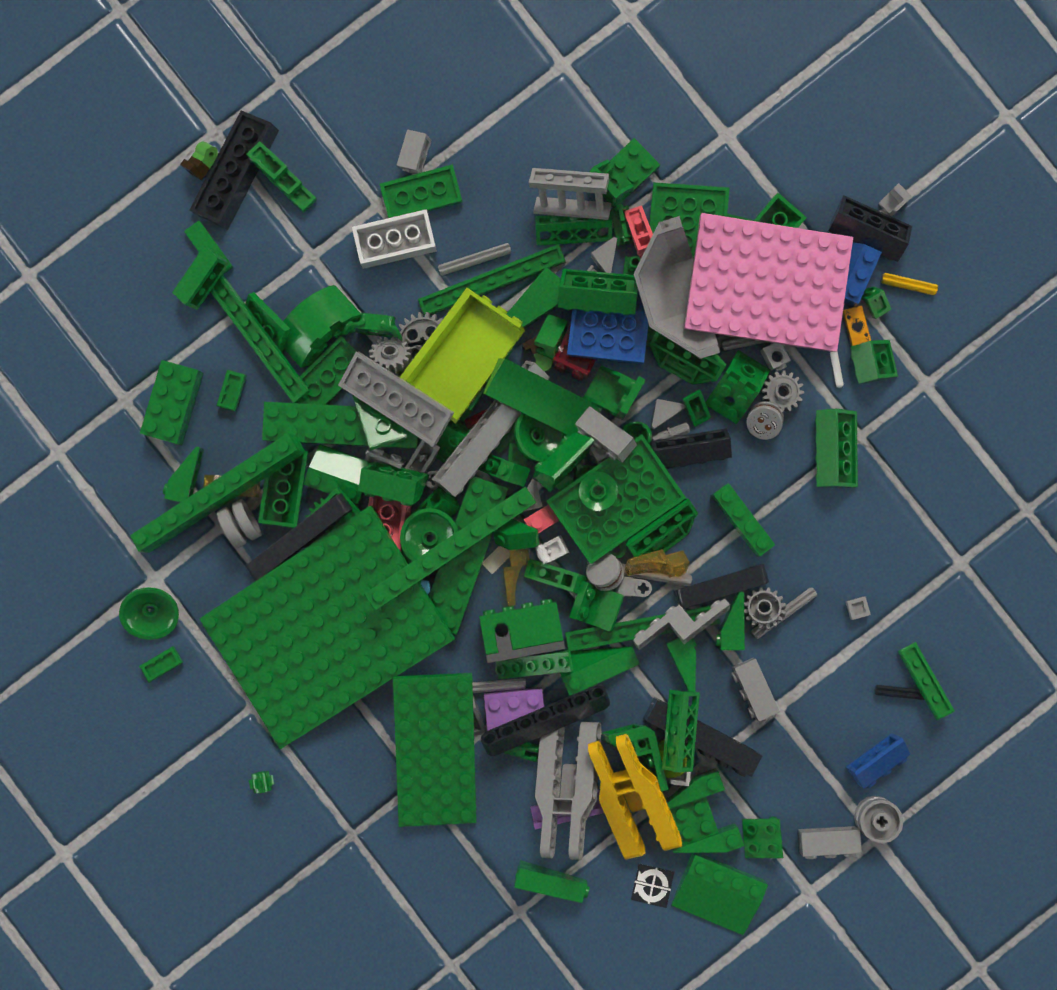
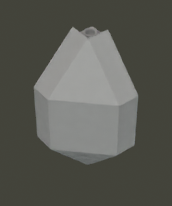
[634,216,720,358]

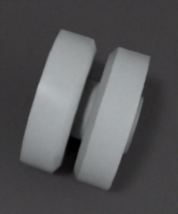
[217,499,262,549]
[854,796,903,843]

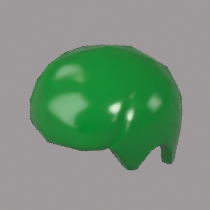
[622,421,652,444]

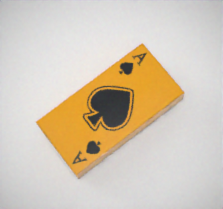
[843,305,871,346]

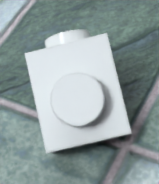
[536,535,570,564]

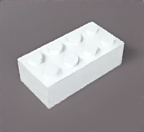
[352,209,437,269]

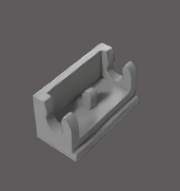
[396,130,432,174]

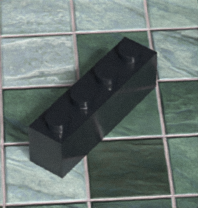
[651,428,732,469]

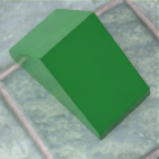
[680,389,711,427]

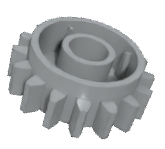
[369,337,412,374]
[761,370,804,413]
[744,587,786,630]

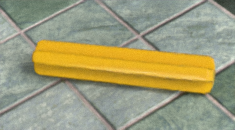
[881,273,938,295]

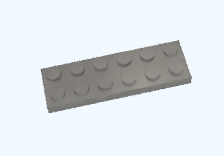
[338,352,454,446]

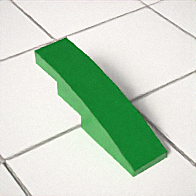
[246,141,317,213]

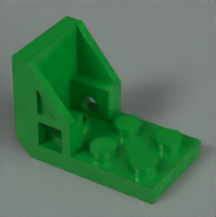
[589,138,660,208]
[583,365,645,420]
[601,723,668,792]

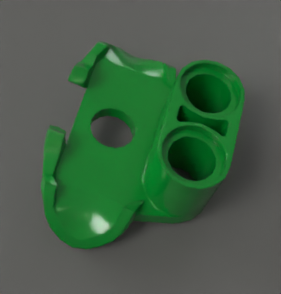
[343,313,403,341]

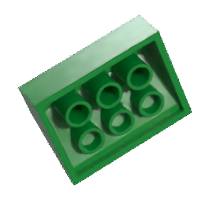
[671,853,768,935]

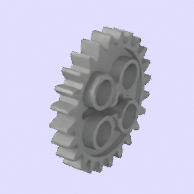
[395,312,443,368]

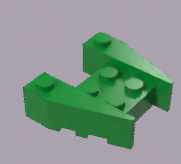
[666,768,744,853]

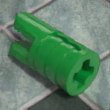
[504,742,539,762]

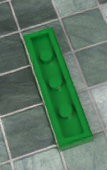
[897,642,955,721]

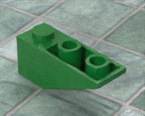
[477,454,530,487]

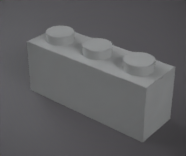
[575,407,637,462]
[731,658,780,722]
[798,826,862,859]

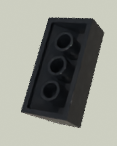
[828,195,912,262]

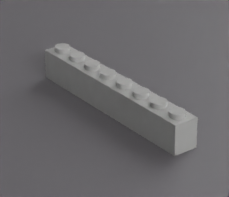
[432,361,550,497]

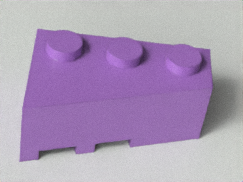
[484,687,544,730]

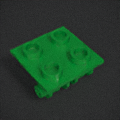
[742,816,784,858]

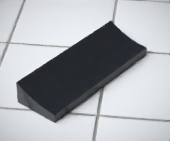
[189,110,279,230]

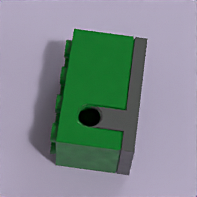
[479,599,565,663]

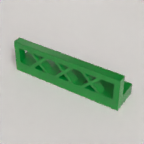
[535,212,612,245]
[662,689,700,772]

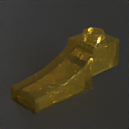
[503,549,530,606]
[625,549,690,578]

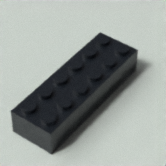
[644,697,762,777]

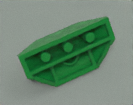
[649,331,726,384]
[626,498,698,560]

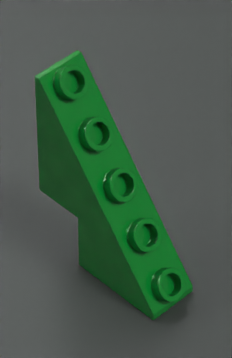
[495,649,573,679]

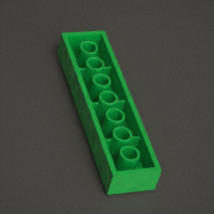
[262,402,419,449]
[429,476,509,635]

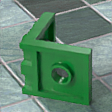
[705,350,770,424]

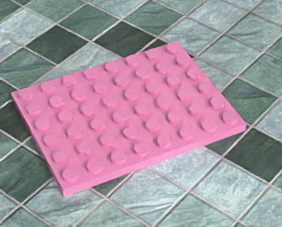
[684,213,853,352]

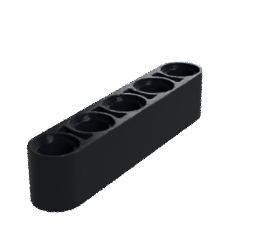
[674,564,769,609]

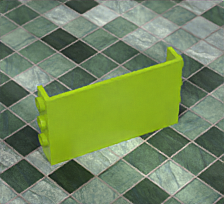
[400,288,525,424]

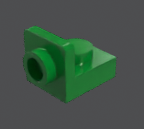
[861,287,892,319]

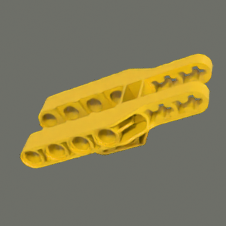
[588,734,682,860]

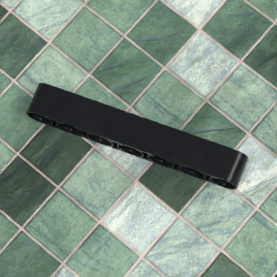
[245,493,353,581]
[481,685,610,756]

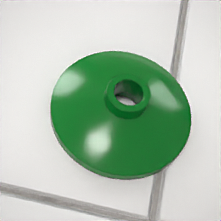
[579,472,618,511]

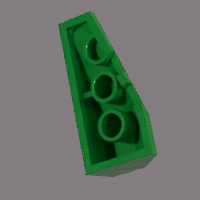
[560,646,640,696]

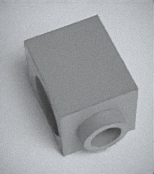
[760,343,791,372]

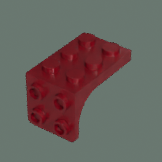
[552,323,596,381]

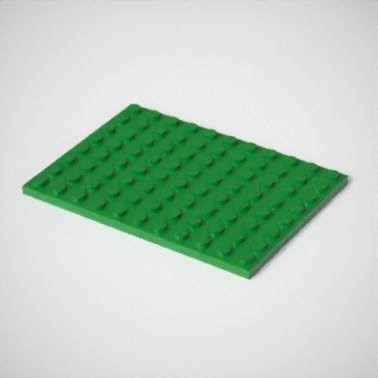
[199,506,455,749]

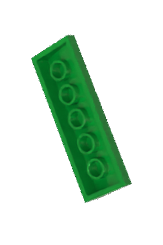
[483,358,603,436]

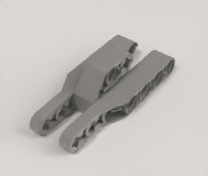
[535,722,602,860]

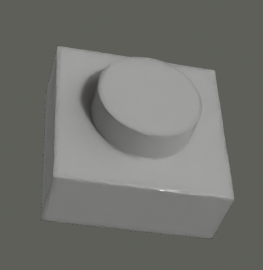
[845,596,871,620]

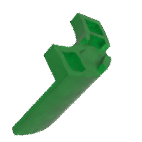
[283,285,362,368]

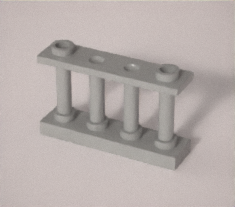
[529,168,612,220]

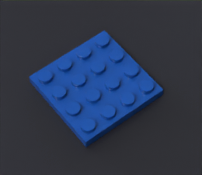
[567,290,649,364]

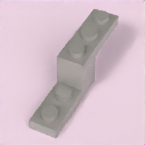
[633,599,730,650]

